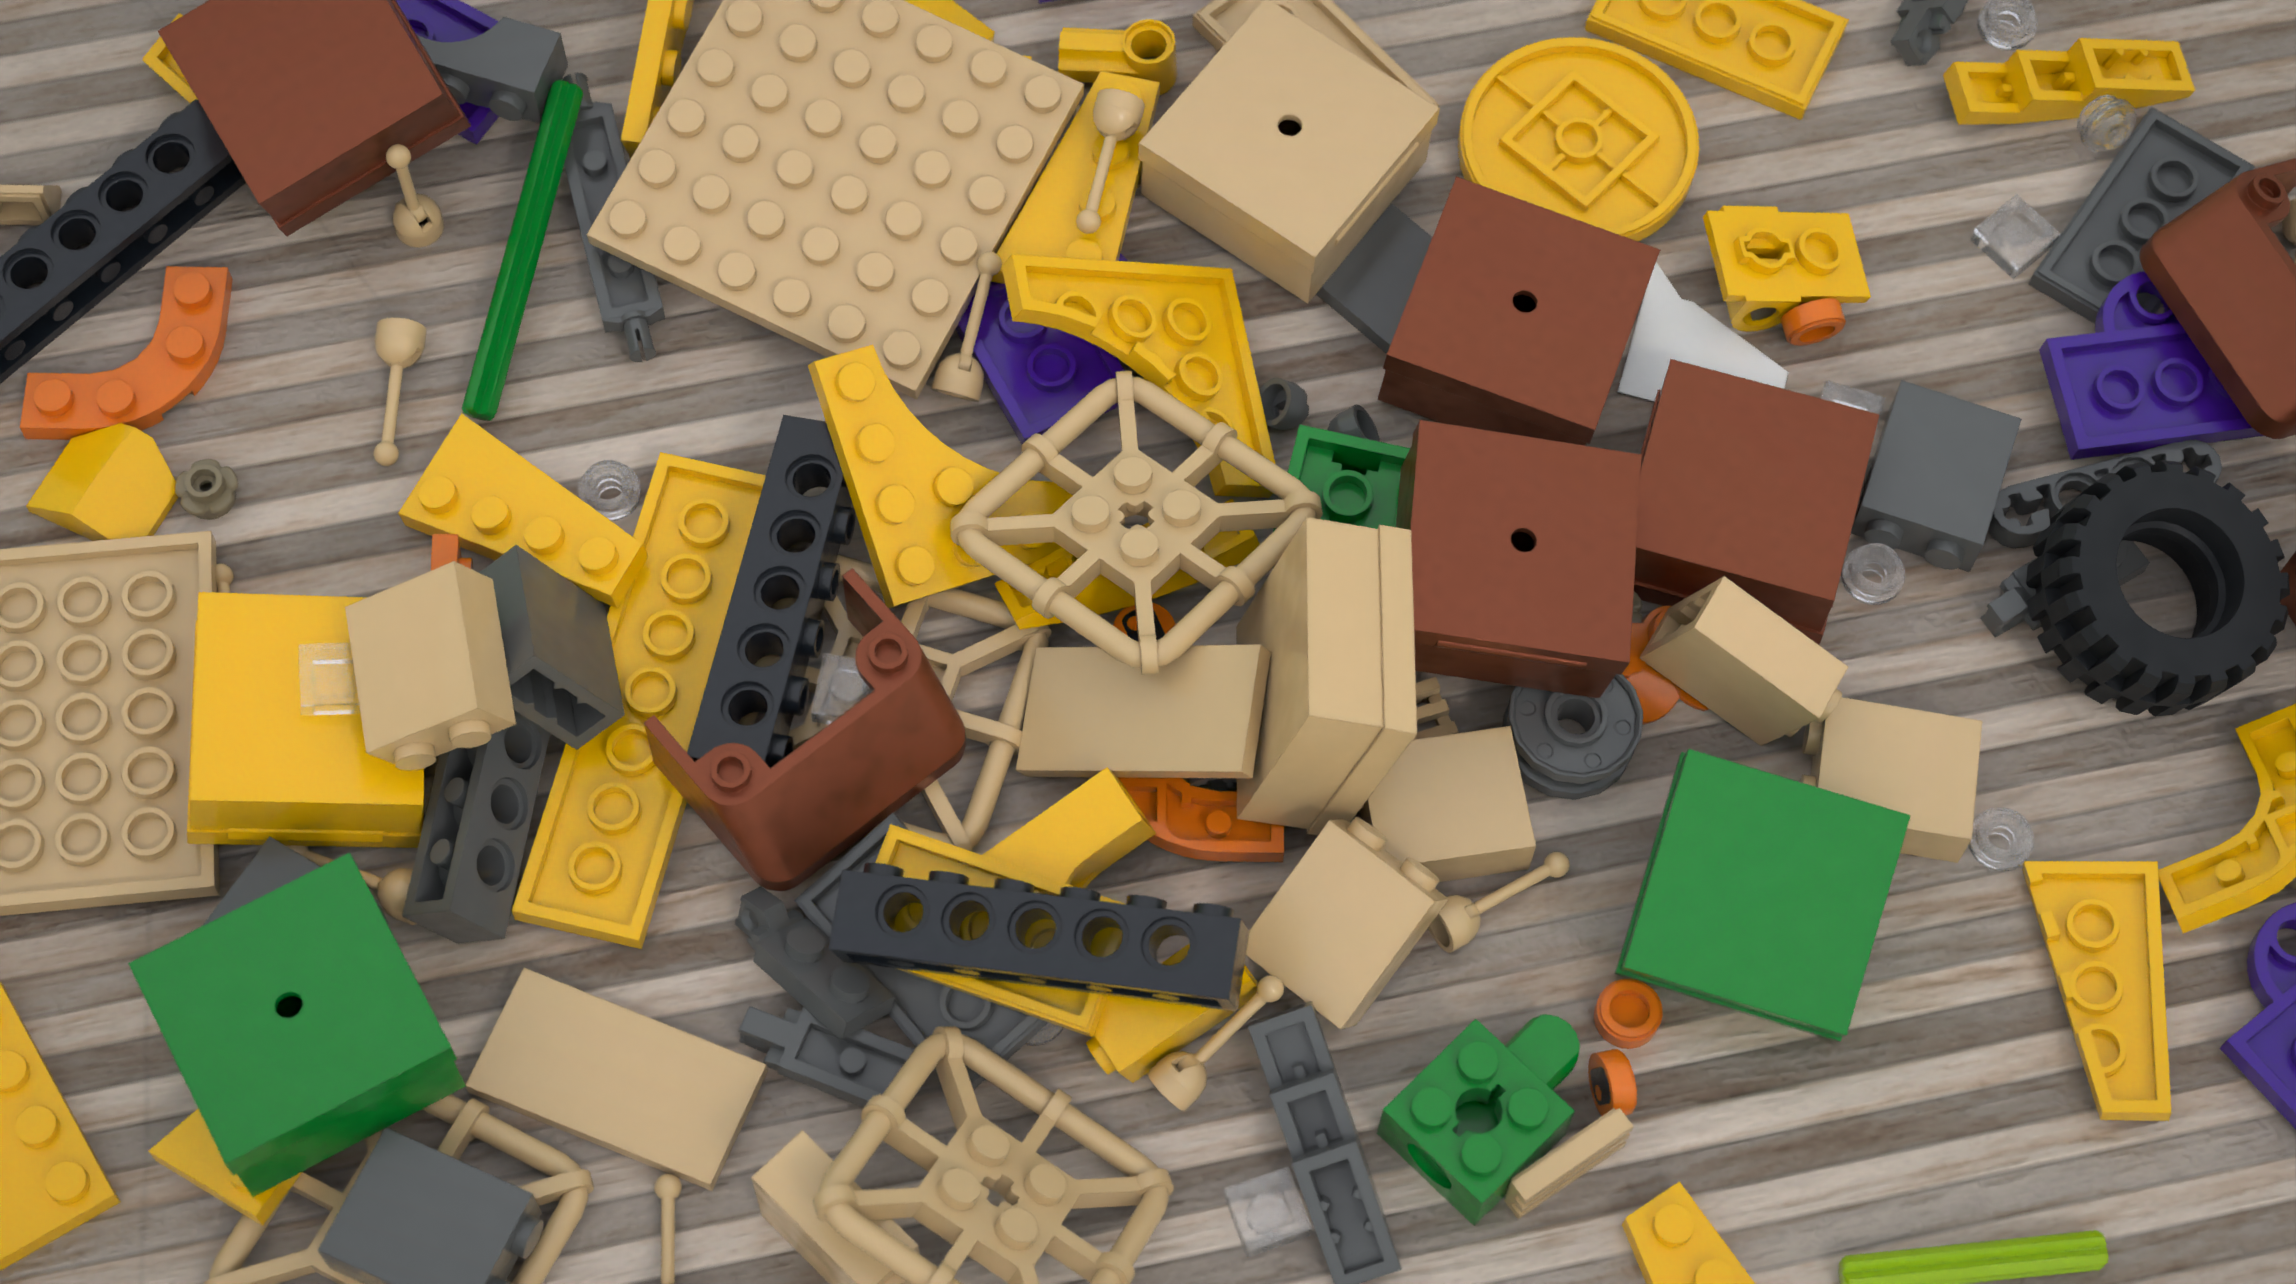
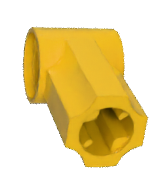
[1058,19,1177,96]

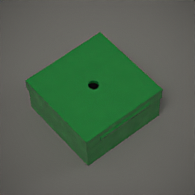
[1614,749,1911,1042]
[128,852,466,1197]

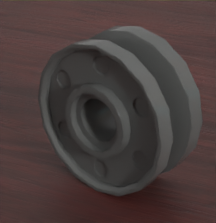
[1502,674,1643,800]

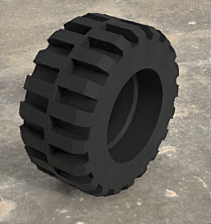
[2026,460,2290,717]

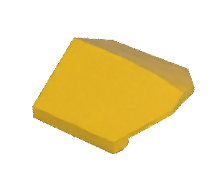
[26,423,179,541]

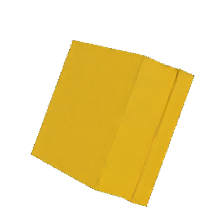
[187,592,424,848]

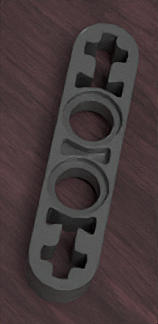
[1988,440,2222,548]

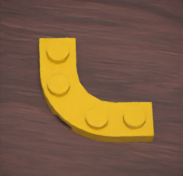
[2158,703,2296,934]

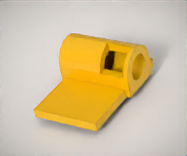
[1703,206,1871,332]

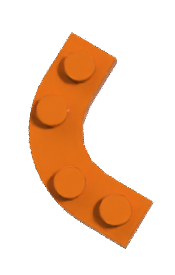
[20,266,233,440]
[1117,777,1284,862]

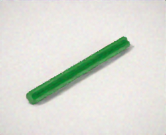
[462,80,584,421]

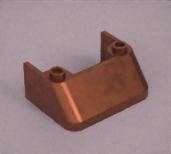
[2139,158,2296,439]
[644,568,966,891]

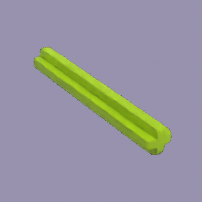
[1838,1230,2108,1284]

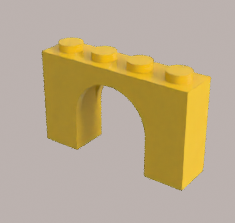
[983,767,1258,1083]

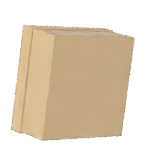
[1138,0,1440,303]
[1236,517,1417,835]

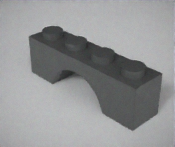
[417,17,568,124]

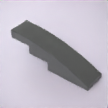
[1248,1001,1402,1284]

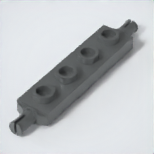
[562,73,665,362]

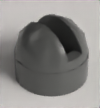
[1259,378,1309,430]
[1327,404,1380,442]

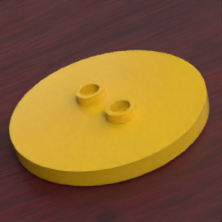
[1458,37,1699,242]

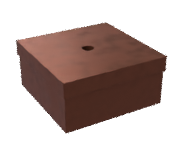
[158,0,471,236]
[1377,176,1660,446]
[1634,359,1880,645]
[1396,420,1642,698]

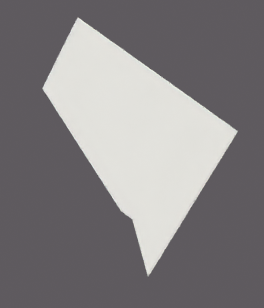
[1618,262,1789,402]

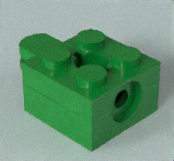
[1272,424,1410,569]
[1377,1014,1580,1226]

